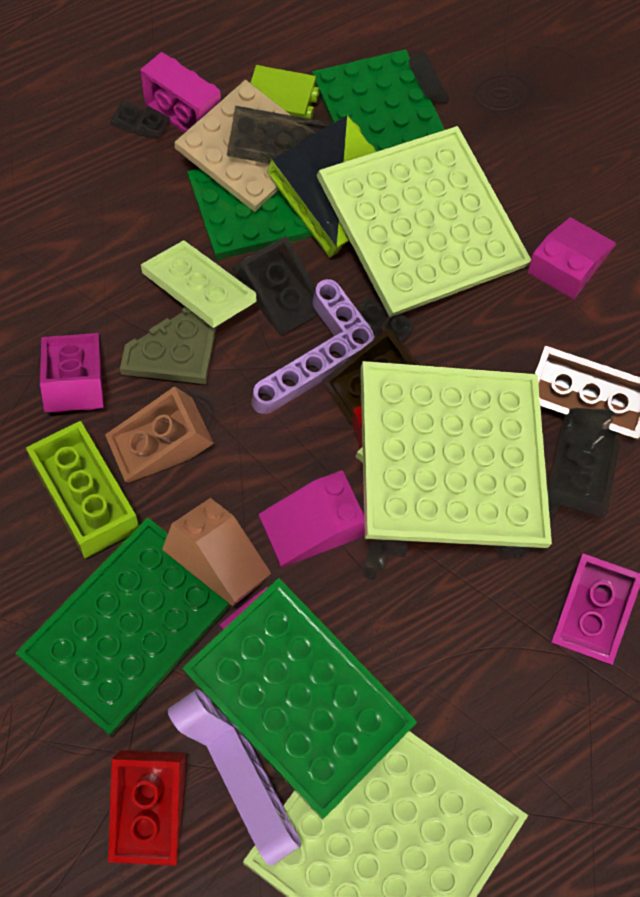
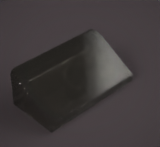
[409,52,450,103]

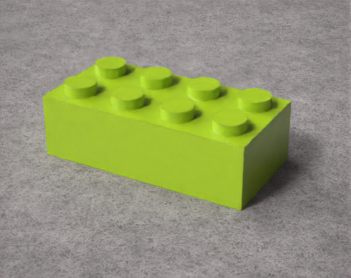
[26,421,139,559]

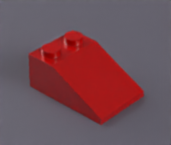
[108,750,186,866]

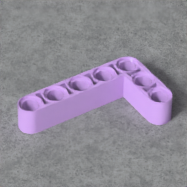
[251,279,374,414]
[168,689,301,866]

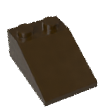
[322,328,420,424]

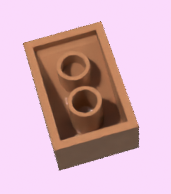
[105,386,214,483]
[162,498,271,606]

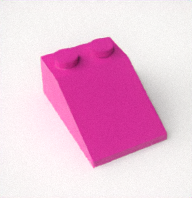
[528,217,616,299]
[40,333,103,413]
[258,470,365,568]
[551,553,640,665]

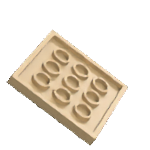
[175,80,314,212]

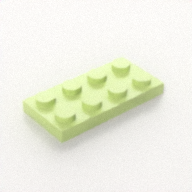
[141,240,257,328]

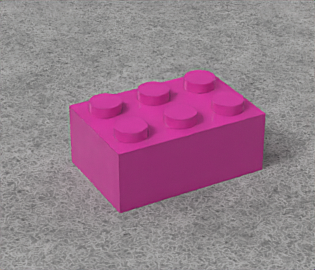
[140,52,221,133]

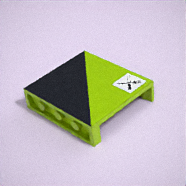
[266,115,376,258]

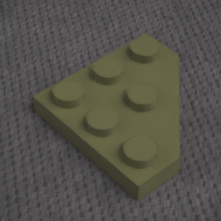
[120,307,217,384]

